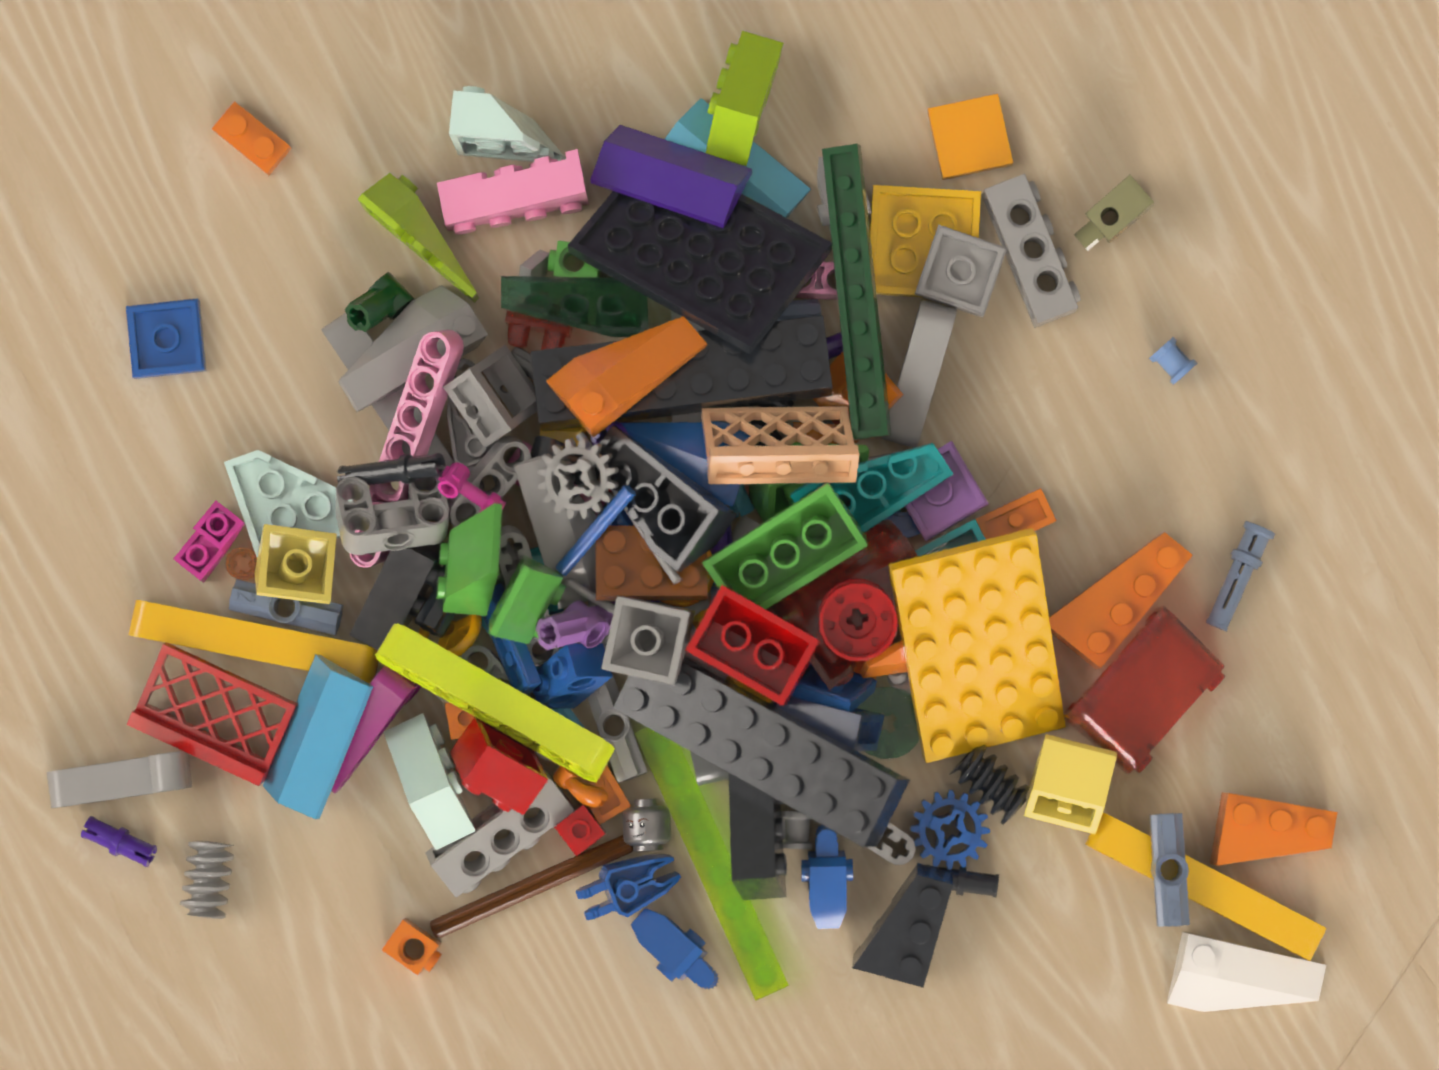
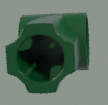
[345,272,415,332]

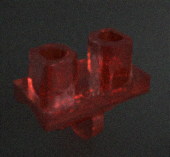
[505,293,573,350]

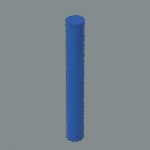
[555,485,636,576]

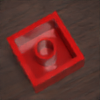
[450,717,548,816]

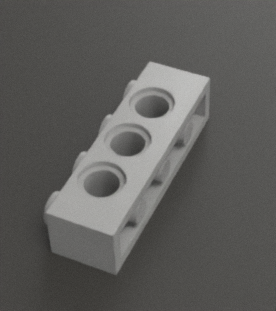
[981,174,1081,328]
[426,766,575,898]

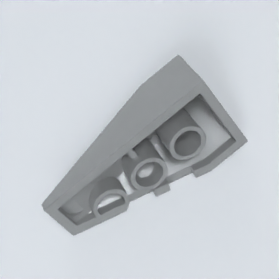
[338,285,488,412]
[514,453,597,609]

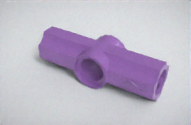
[535,601,616,650]

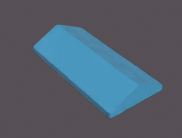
[263,655,373,819]

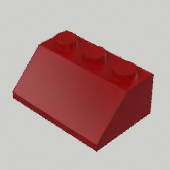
[685,585,820,706]

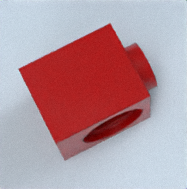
[554,805,607,856]

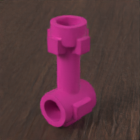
[438,462,506,512]

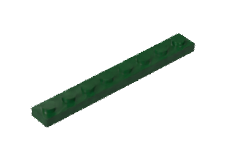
[822,144,892,440]

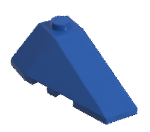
[606,421,751,507]

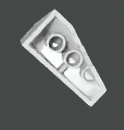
[1167,931,1326,1012]

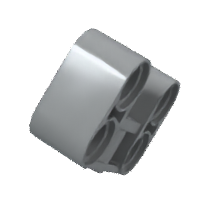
[335,477,449,555]

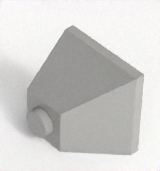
[602,596,695,685]

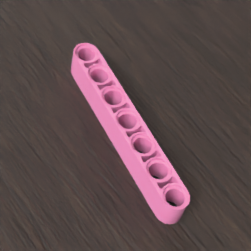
[350,329,464,568]

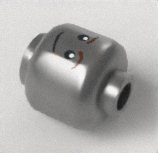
[622,798,671,851]

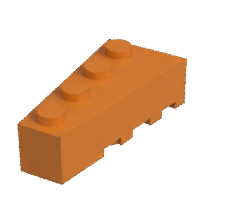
[1049,532,1193,669]

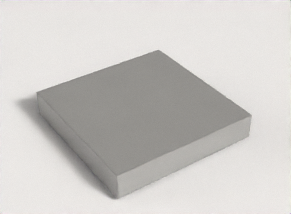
[915,225,1007,318]

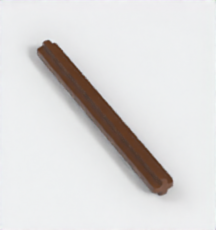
[430,835,633,939]

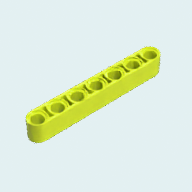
[375,623,615,782]

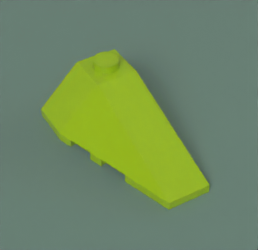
[358,173,479,303]

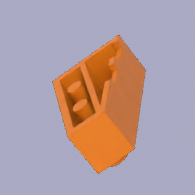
[1210,792,1338,866]

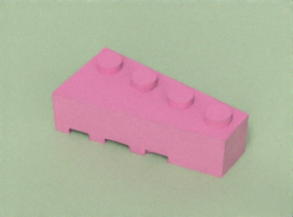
[437,149,589,235]

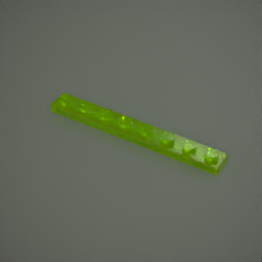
[635,727,789,1001]

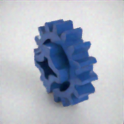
[910,789,990,870]

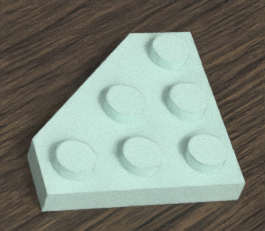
[224,450,355,557]

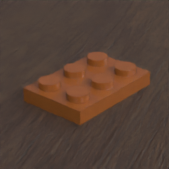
[596,526,708,601]

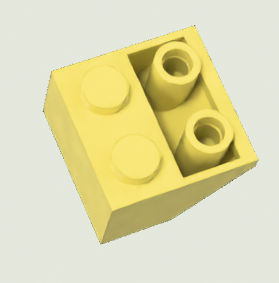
[1024,734,1117,834]

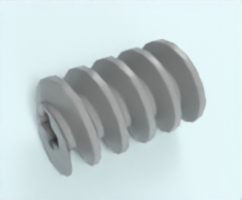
[180,841,234,919]

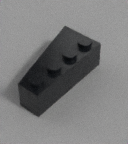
[729,773,787,900]

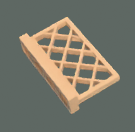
[701,406,859,484]

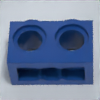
[533,643,613,709]

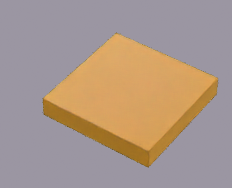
[927,94,1013,180]

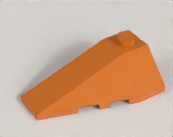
[546,316,708,438]

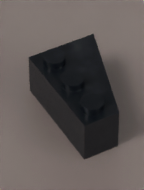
[349,541,445,650]
[852,863,953,988]

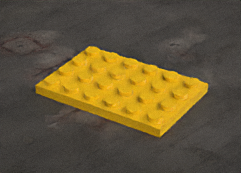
[888,528,1066,763]

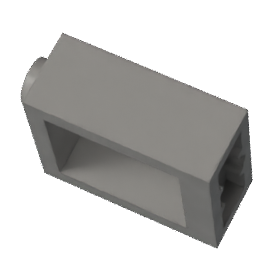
[443,344,537,448]

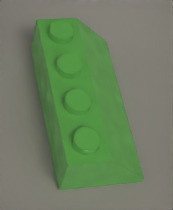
[702,483,868,609]

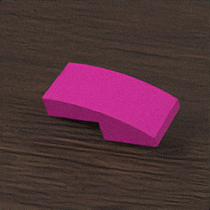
[173,500,245,583]

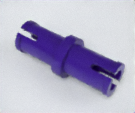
[81,816,157,868]

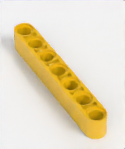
[128,600,379,683]
[1085,812,1327,961]

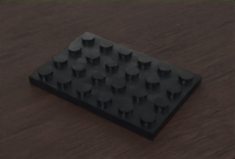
[568,191,832,354]

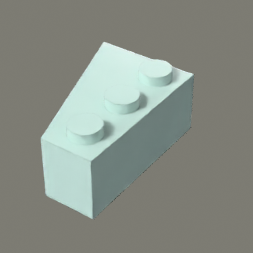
[383,713,476,850]

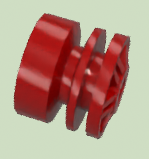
[818,578,897,661]

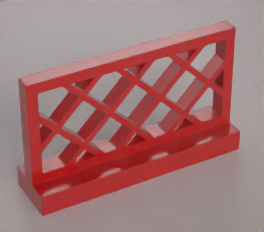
[126,642,298,786]

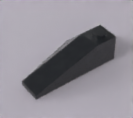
[599,425,737,572]

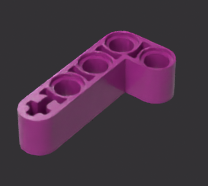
[331,666,421,794]

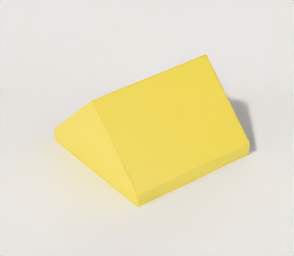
[255,524,337,604]

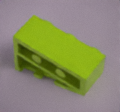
[705,30,784,166]

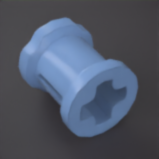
[1149,337,1197,385]

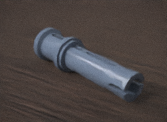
[1206,521,1275,632]

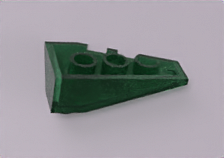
[501,276,649,337]

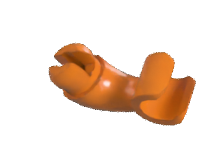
[553,766,608,808]

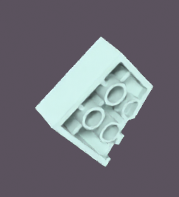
[449,86,566,162]

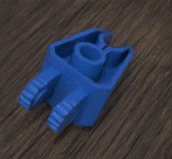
[801,824,853,929]
[576,854,681,921]
[631,908,720,990]

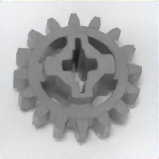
[537,438,619,519]

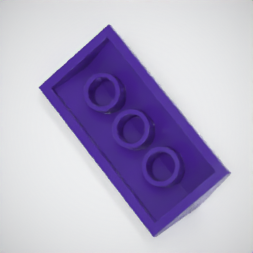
[590,125,752,228]

